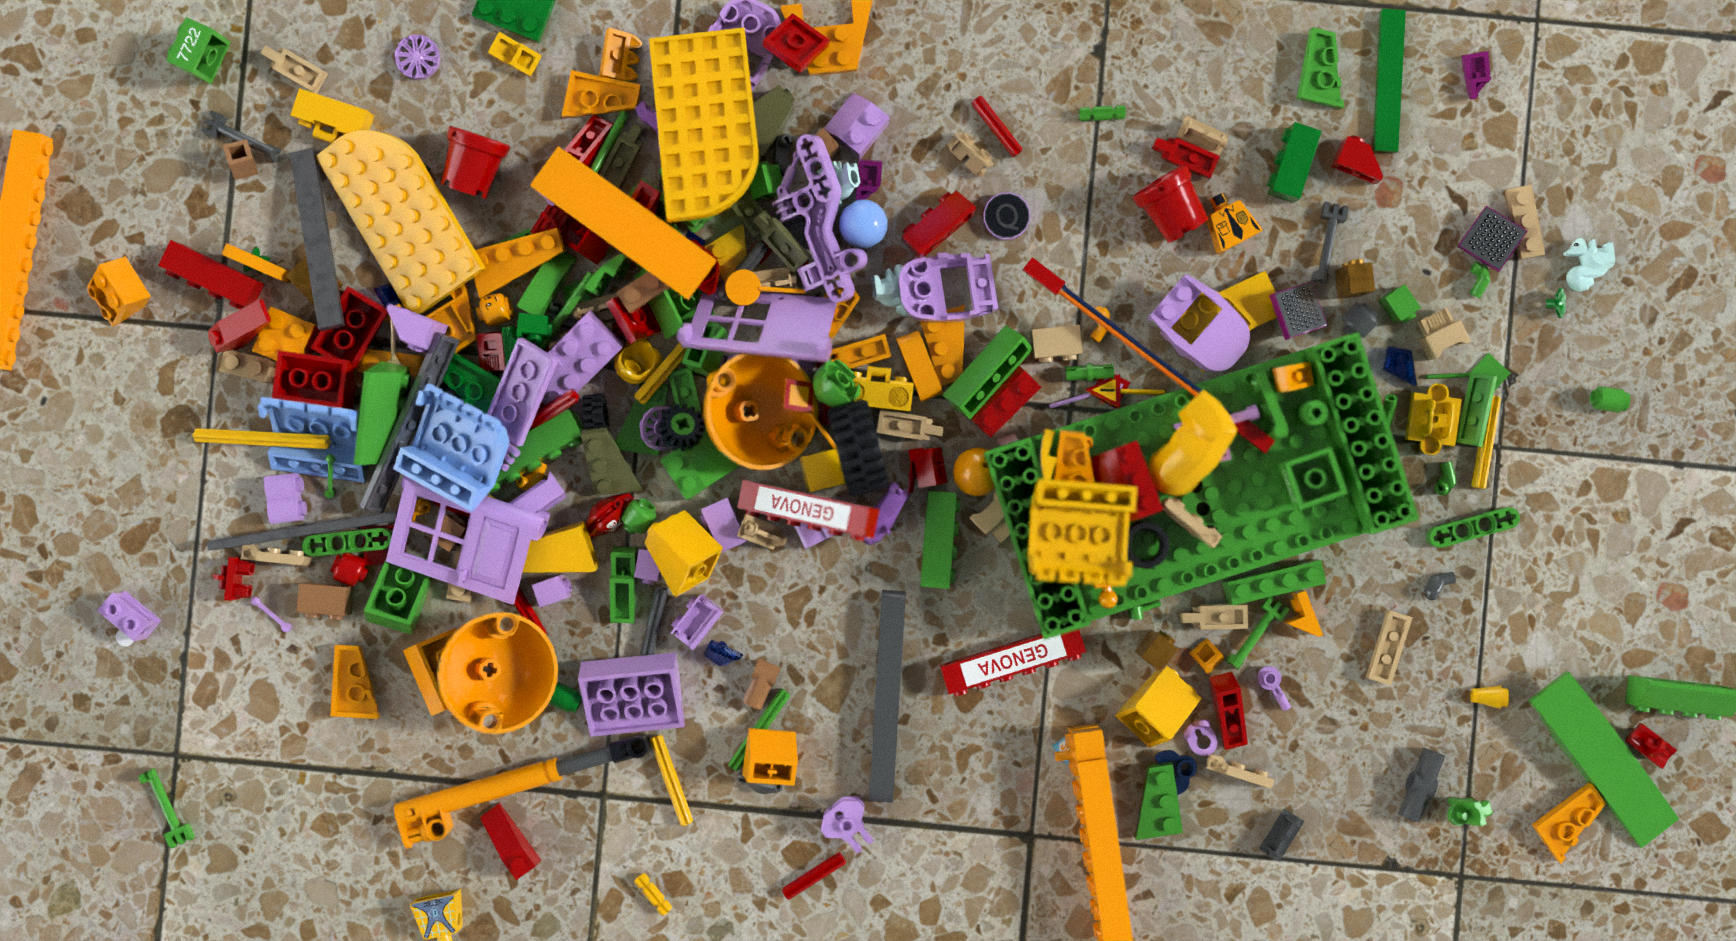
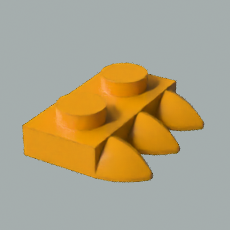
[599,28,643,81]

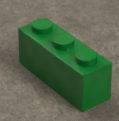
[1266,122,1322,203]

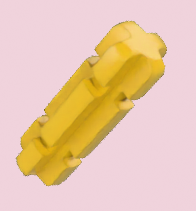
[634,873,672,916]

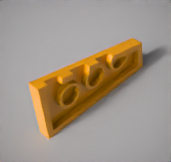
[474,228,566,299]

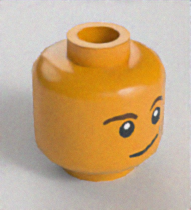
[476,293,514,327]

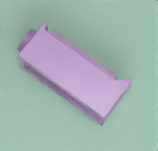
[509,471,567,513]

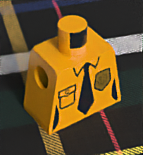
[1206,193,1263,255]

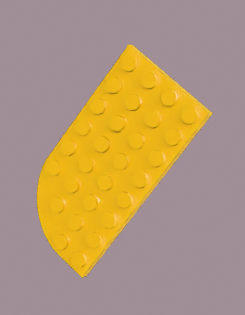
[649,27,759,222]
[315,130,486,315]

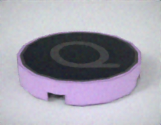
[983,192,1030,240]

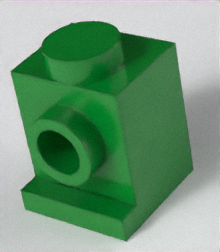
[516,313,553,343]

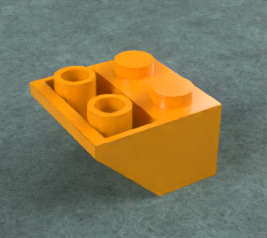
[87,256,151,327]
[742,728,798,786]

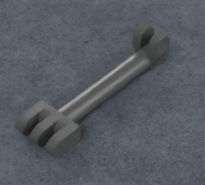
[201,110,281,162]
[1311,201,1348,284]

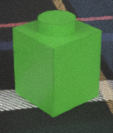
[750,161,783,200]
[1378,284,1421,324]

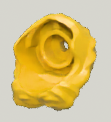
[614,340,663,384]

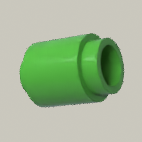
[1590,386,1631,413]
[1298,400,1328,426]

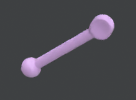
[250,596,292,632]

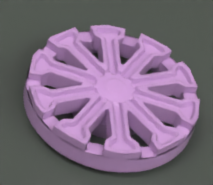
[395,34,441,80]
[639,406,682,451]

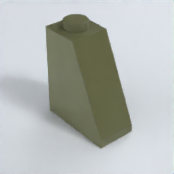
[753,85,795,161]

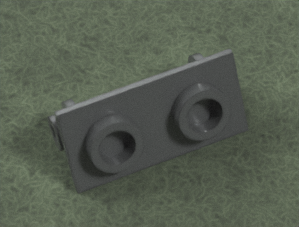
[1259,809,1304,862]

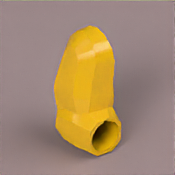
[1148,390,1237,497]

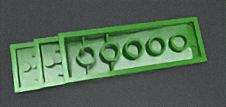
[1528,671,1679,848]

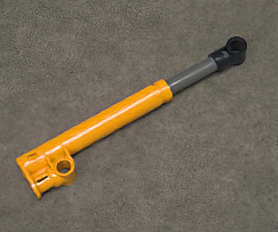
[394,733,651,849]

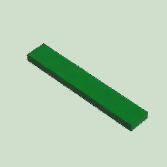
[1372,9,1406,153]

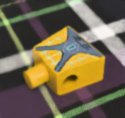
[410,889,463,941]

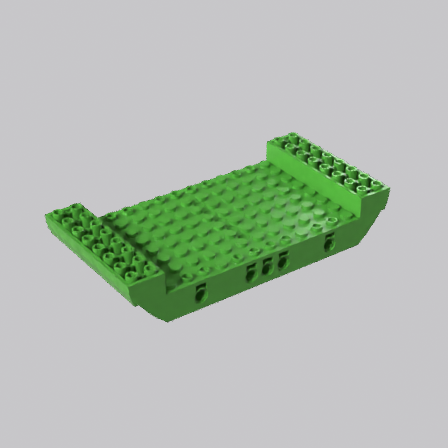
[984,332,1419,640]

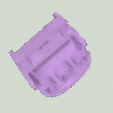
[708,0,781,91]
[899,252,998,322]
[1147,274,1250,373]

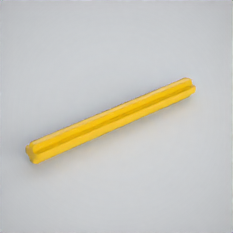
[192,428,331,449]

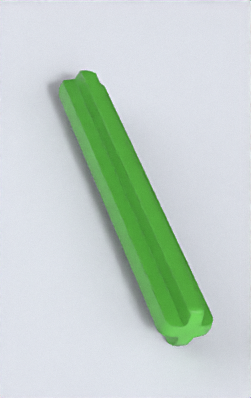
[728,688,790,771]

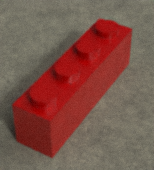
[158,240,265,309]

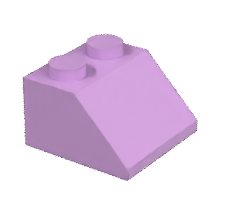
[824,93,890,159]
[387,304,448,353]

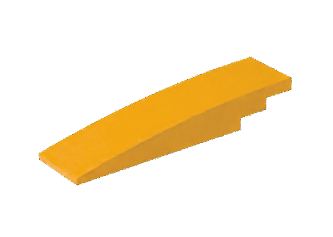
[530,146,717,300]

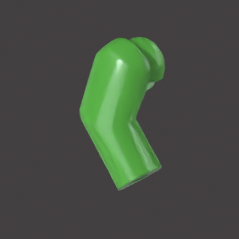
[1470,262,1490,298]
[1383,394,1398,427]

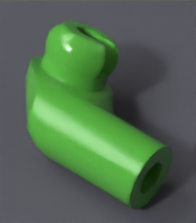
[1435,461,1456,496]

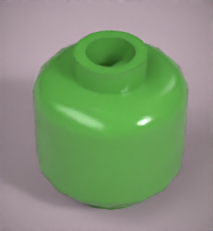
[621,498,657,534]

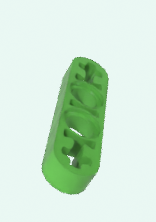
[1426,507,1520,548]
[302,528,393,557]

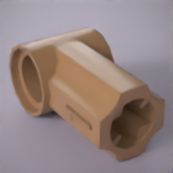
[743,658,781,710]

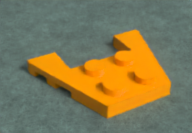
[780,0,873,76]
[385,283,477,355]

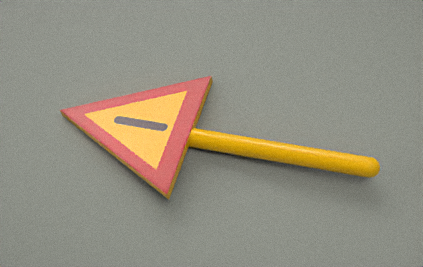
[1085,374,1165,408]

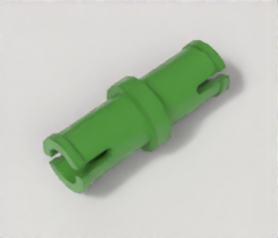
[1065,363,1114,382]

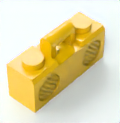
[291,88,374,143]
[852,366,914,412]

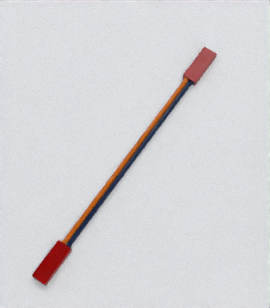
[1022,257,1275,454]

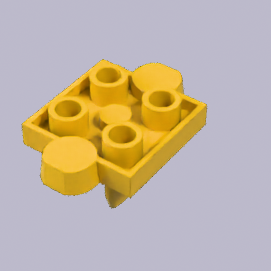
[1405,383,1462,455]

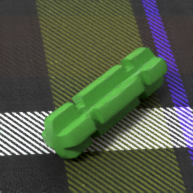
[1079,105,1126,121]

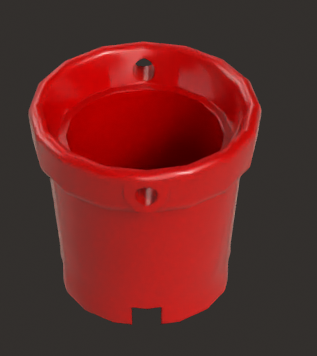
[440,126,510,199]
[1132,165,1209,243]

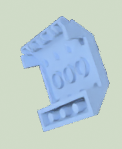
[393,383,510,512]
[258,397,368,483]

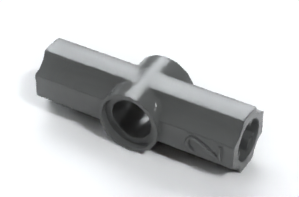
[1398,747,1445,823]

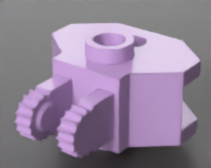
[821,796,874,853]

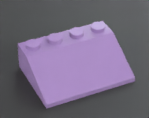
[578,652,685,737]

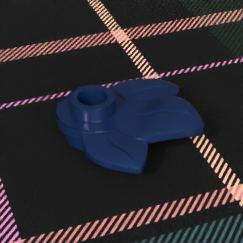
[1154,750,1197,795]

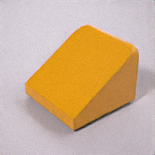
[1189,638,1225,674]

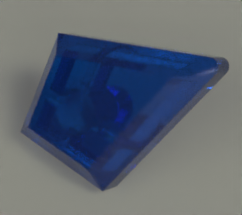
[1383,346,1417,386]
[703,640,743,667]

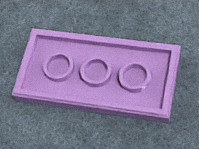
[487,338,559,446]

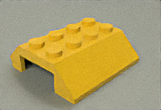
[1027,479,1137,587]

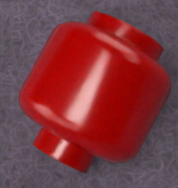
[330,552,369,587]

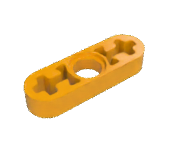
[222,243,290,284]

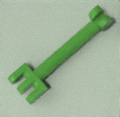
[1225,596,1290,670]
[138,768,195,849]

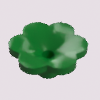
[1546,288,1566,318]

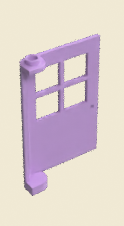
[678,287,837,362]
[386,475,550,605]

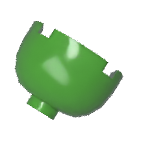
[812,358,860,407]

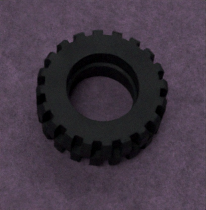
[827,399,889,496]

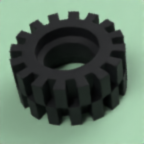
[582,393,610,431]

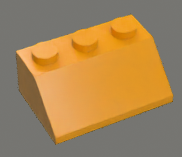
[403,628,457,716]

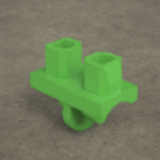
[1447,797,1493,827]

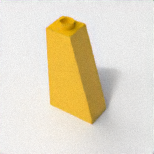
[522,521,600,573]

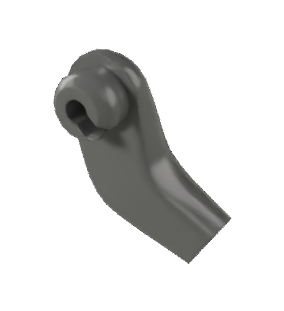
[773,134,796,177]
[737,768,783,794]

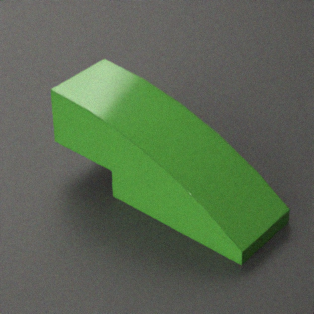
[517,252,577,315]
[610,546,638,624]

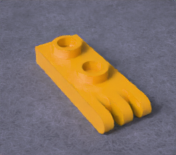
[830,334,892,369]

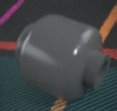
[1342,302,1378,338]

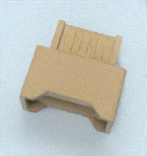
[1417,308,1471,360]
[968,491,1010,543]

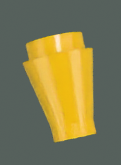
[1470,685,1509,709]

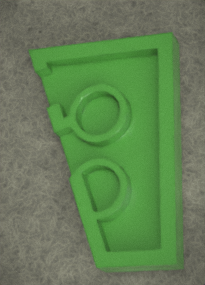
[1296,27,1344,109]
[615,382,669,456]
[1134,762,1183,840]

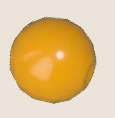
[953,447,995,496]

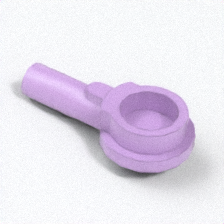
[1257,666,1291,711]

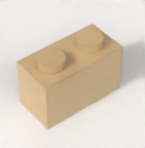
[1030,325,1083,364]

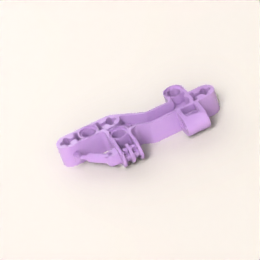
[772,134,868,302]

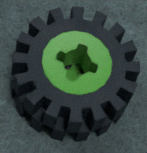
[660,404,705,451]

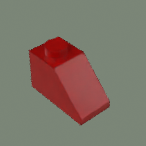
[1331,135,1383,185]

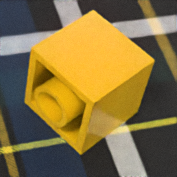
[799,449,845,493]

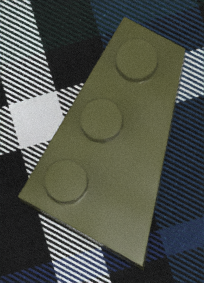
[581,427,642,496]

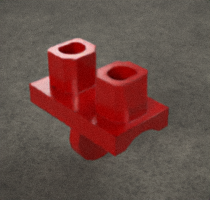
[530,204,571,234]
[212,556,255,601]
[1625,723,1677,769]

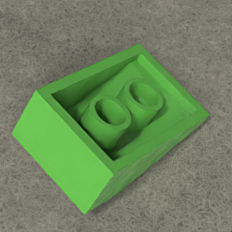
[660,431,742,500]
[363,552,437,635]

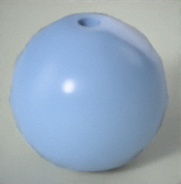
[839,200,888,249]

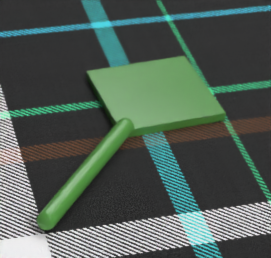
[1426,353,1511,390]

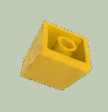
[645,510,723,597]
[1115,666,1202,748]

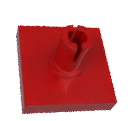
[762,13,830,73]
[606,296,662,345]

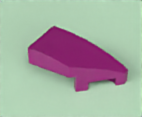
[1461,51,1492,99]
[856,159,882,200]

